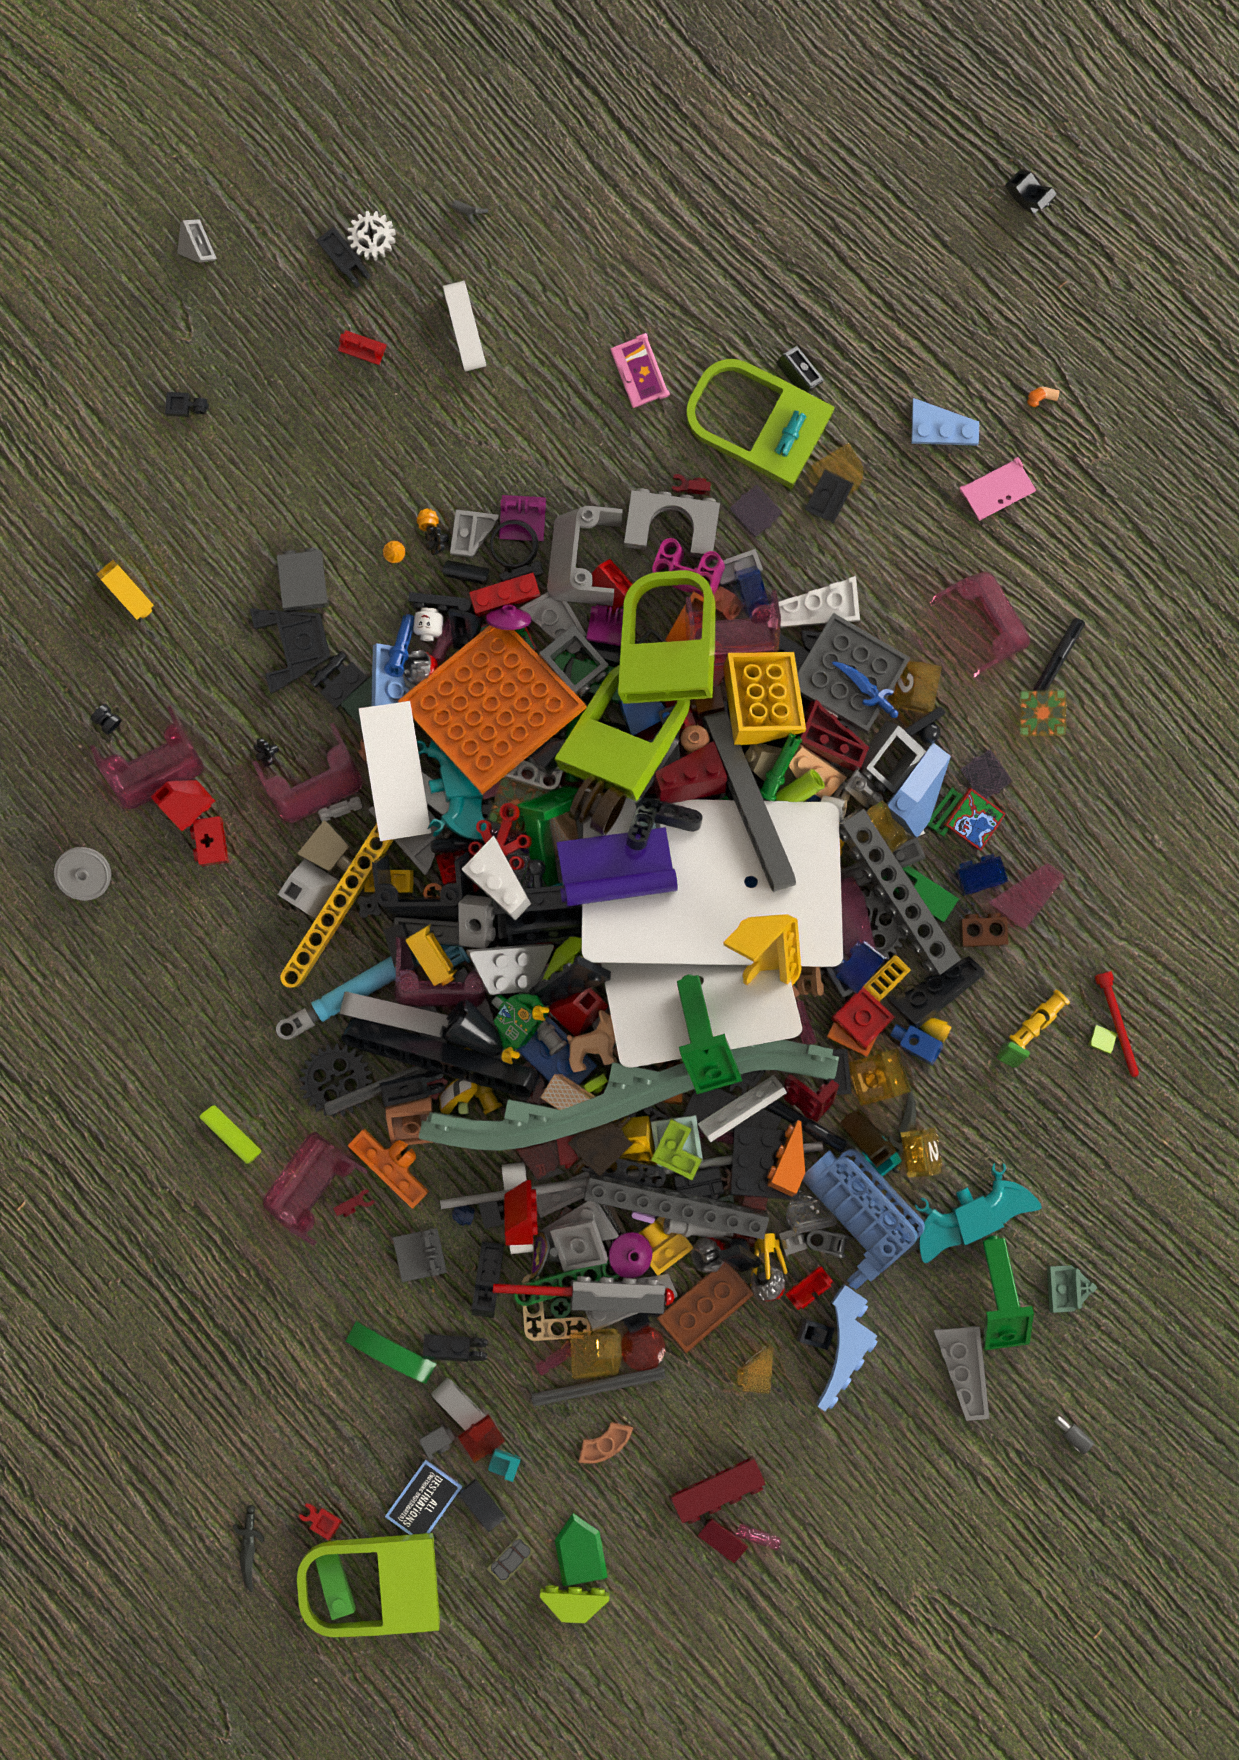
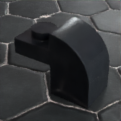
[1005,170,1057,214]

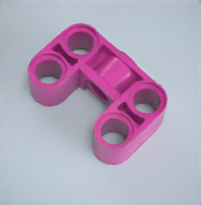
[652,538,725,597]

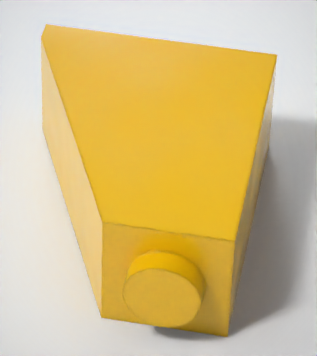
[97,560,154,620]

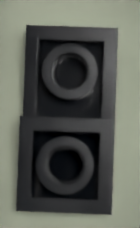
[458,1479,506,1532]

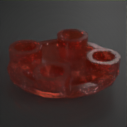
[621,1326,665,1371]

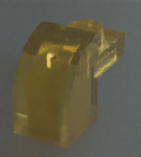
[867,800,908,853]

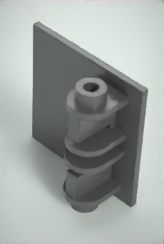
[393,1228,447,1282]

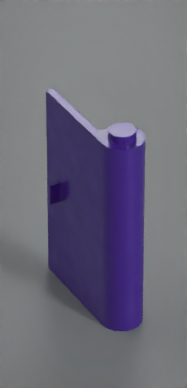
[557,827,678,906]

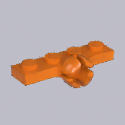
[348,1128,430,1209]

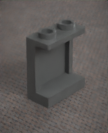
[277,548,329,612]

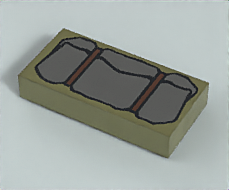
[487,1534,535,1585]

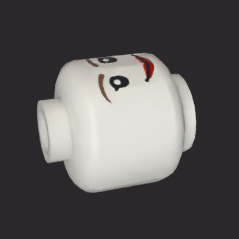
[413,608,443,641]

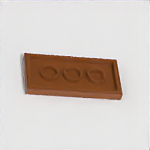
[656,1262,754,1353]

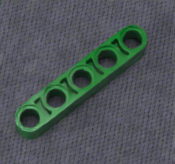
[512,1258,620,1306]

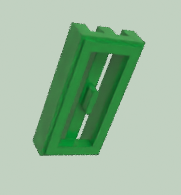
[927,787,963,837]

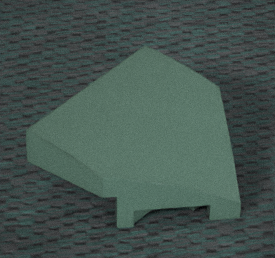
[1047,1265,1098,1313]

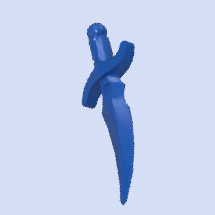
[832,661,898,718]

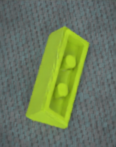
[199,1105,262,1164]

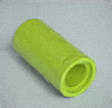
[776,769,825,802]

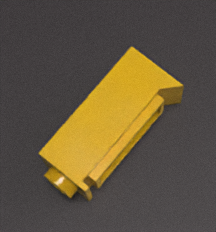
[405,924,458,986]

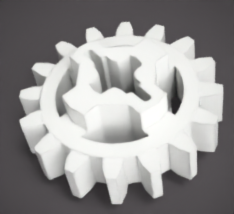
[347,211,396,261]

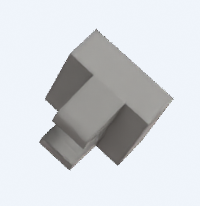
[778,1226,808,1255]

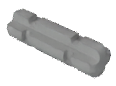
[318,796,362,822]

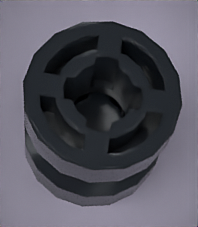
[90,703,122,735]

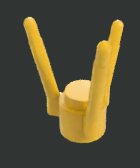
[750,1233,788,1287]

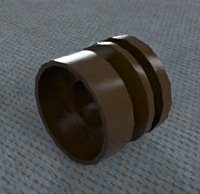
[569,775,627,836]

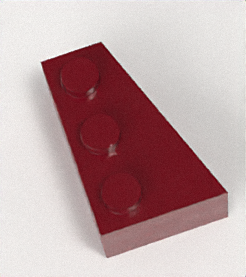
[794,699,869,771]
[653,741,727,804]

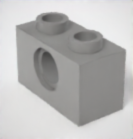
[458,895,496,948]

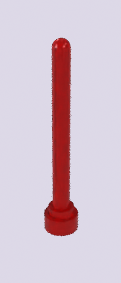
[1094,971,1139,1077]

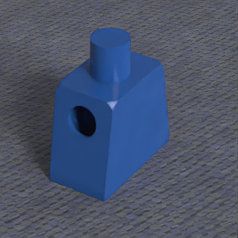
[618,698,669,735]
[890,1024,943,1066]

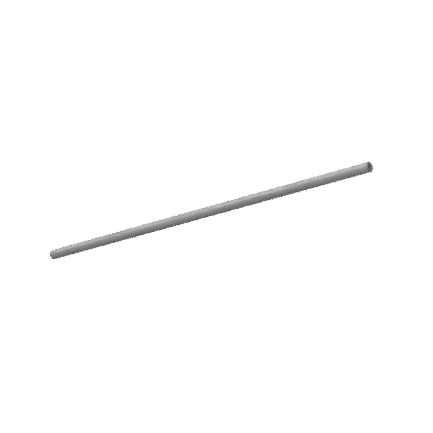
[440,1141,823,1209]

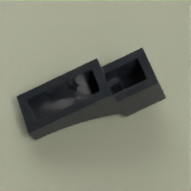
[471,1241,504,1318]

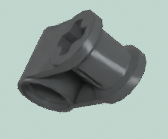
[804,1229,850,1258]

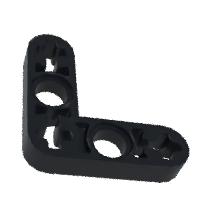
[627,798,703,850]

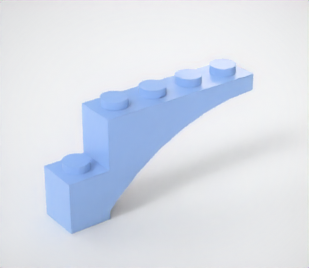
[816,1284,878,1411]

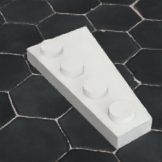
[769,576,860,629]

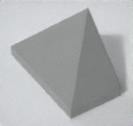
[177,220,217,262]

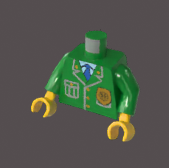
[491,993,550,1064]

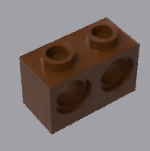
[959,913,1008,947]

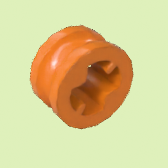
[423,883,442,897]

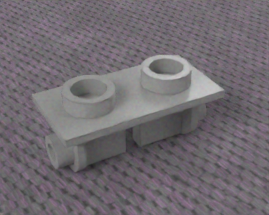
[844,770,883,809]

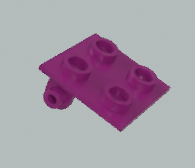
[499,495,546,542]
[586,604,623,646]

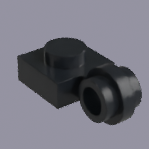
[165,392,209,417]

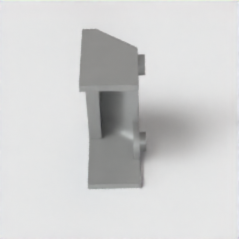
[547,506,623,606]

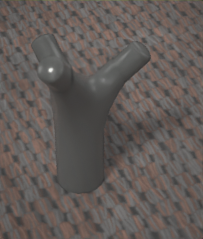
[452,200,488,224]

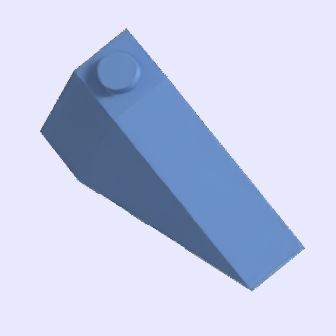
[881,743,951,838]

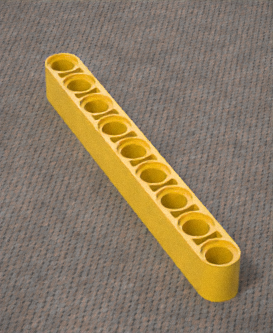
[281,823,394,988]

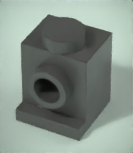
[419,1424,456,1460]

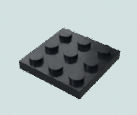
[730,1126,799,1201]

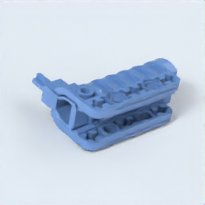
[802,1149,925,1290]

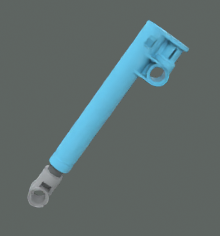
[276,945,471,1040]

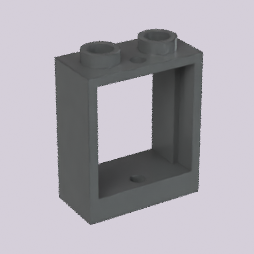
[539,625,609,697]
[859,721,926,794]

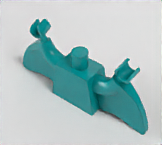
[417,740,487,841]
[915,1163,1042,1263]

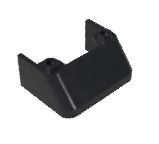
[372,852,474,921]

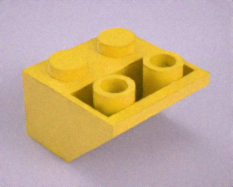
[611,1116,657,1171]

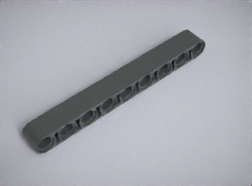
[702,710,796,892]

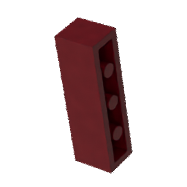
[670,1456,766,1524]

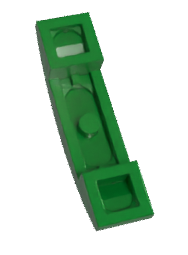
[345,1321,437,1384]

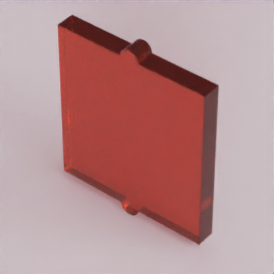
[516,1140,560,1180]
[457,1414,505,1463]

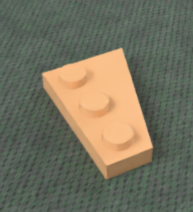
[789,744,847,799]

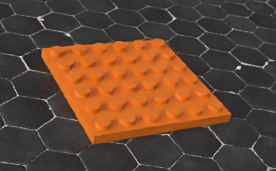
[398,625,587,795]

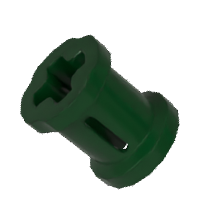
[551,1296,571,1319]

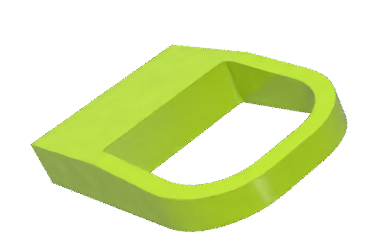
[686,359,835,489]
[618,570,716,704]
[555,665,690,802]
[297,1533,440,1637]

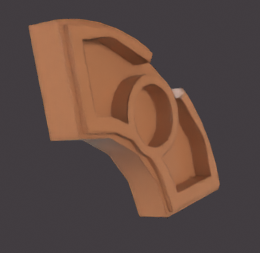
[578,1422,633,1464]

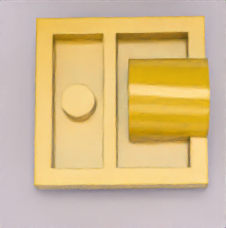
[638,1217,693,1276]

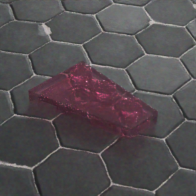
[988,863,1066,930]

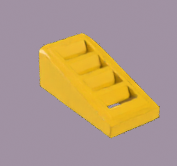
[863,954,911,1002]

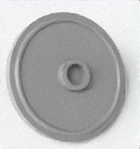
[54,847,111,901]

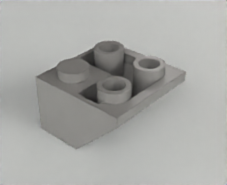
[277,859,339,919]

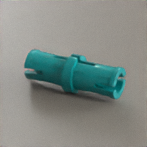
[774,410,807,457]

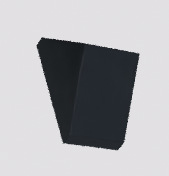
[449,609,483,649]
[526,740,565,777]
[794,1316,835,1350]

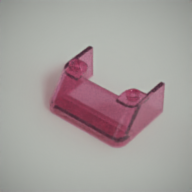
[931,572,1030,678]
[685,590,781,666]
[90,705,204,809]
[252,722,363,823]
[394,938,488,1007]
[263,1132,368,1246]

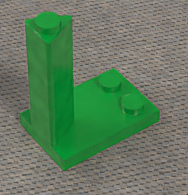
[517,785,579,887]
[677,974,742,1094]
[983,1235,1034,1350]

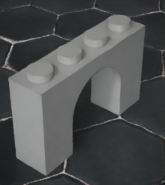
[624,488,720,558]

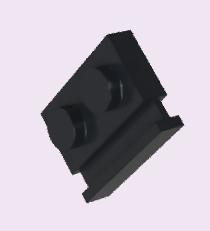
[805,469,854,524]

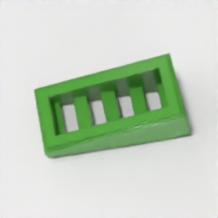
[996,1042,1030,1068]

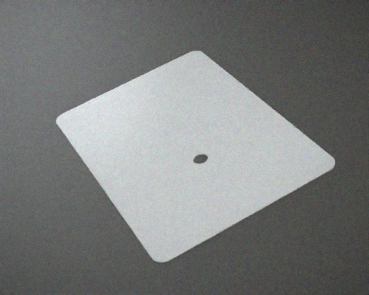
[582,798,843,967]
[601,963,802,1068]

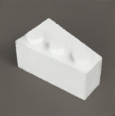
[462,836,531,920]

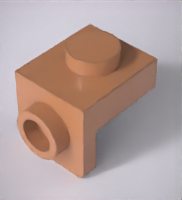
[714,585,743,622]

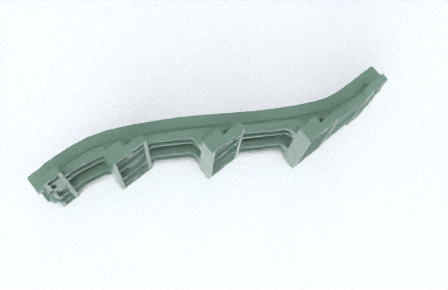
[419,1040,839,1151]

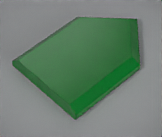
[555,1513,608,1586]

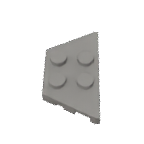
[368,807,446,875]
[467,943,553,995]

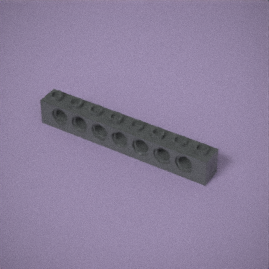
[839,809,961,975]
[584,1172,769,1239]

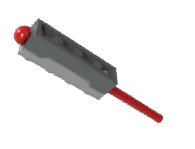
[493,1276,674,1314]

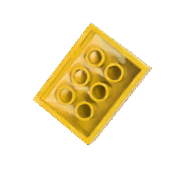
[723,652,806,745]

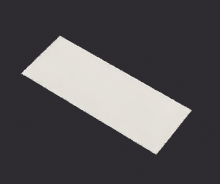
[359,701,431,841]

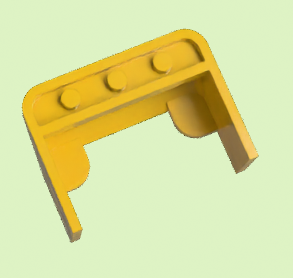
[723,914,801,986]

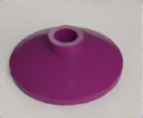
[486,605,531,630]
[608,1232,652,1278]

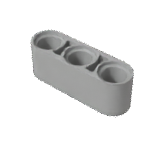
[431,1377,493,1441]

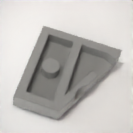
[450,510,499,558]

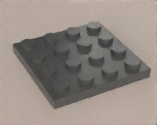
[797,613,910,734]

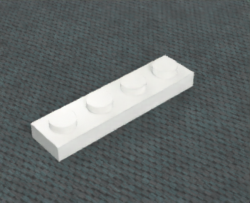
[698,1075,786,1142]

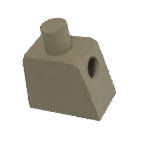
[298,820,352,873]

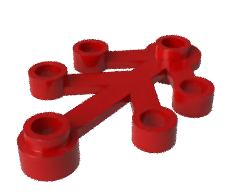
[469,803,532,870]

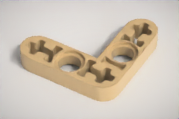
[522,1274,590,1341]

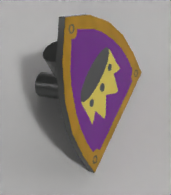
[530,1232,561,1280]

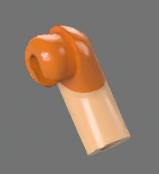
[1027,386,1060,407]

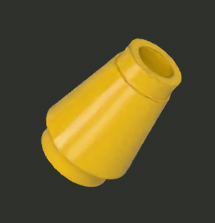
[920,1017,952,1043]

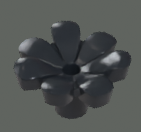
[425,526,449,555]
[254,738,279,767]

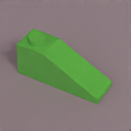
[315,1554,357,1620]

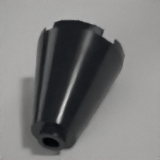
[440,998,503,1056]

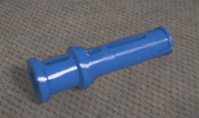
[384,614,414,677]

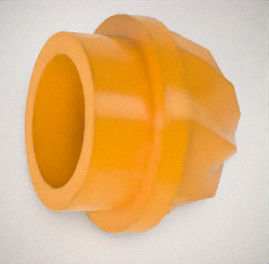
[417,508,439,531]
[383,541,405,563]

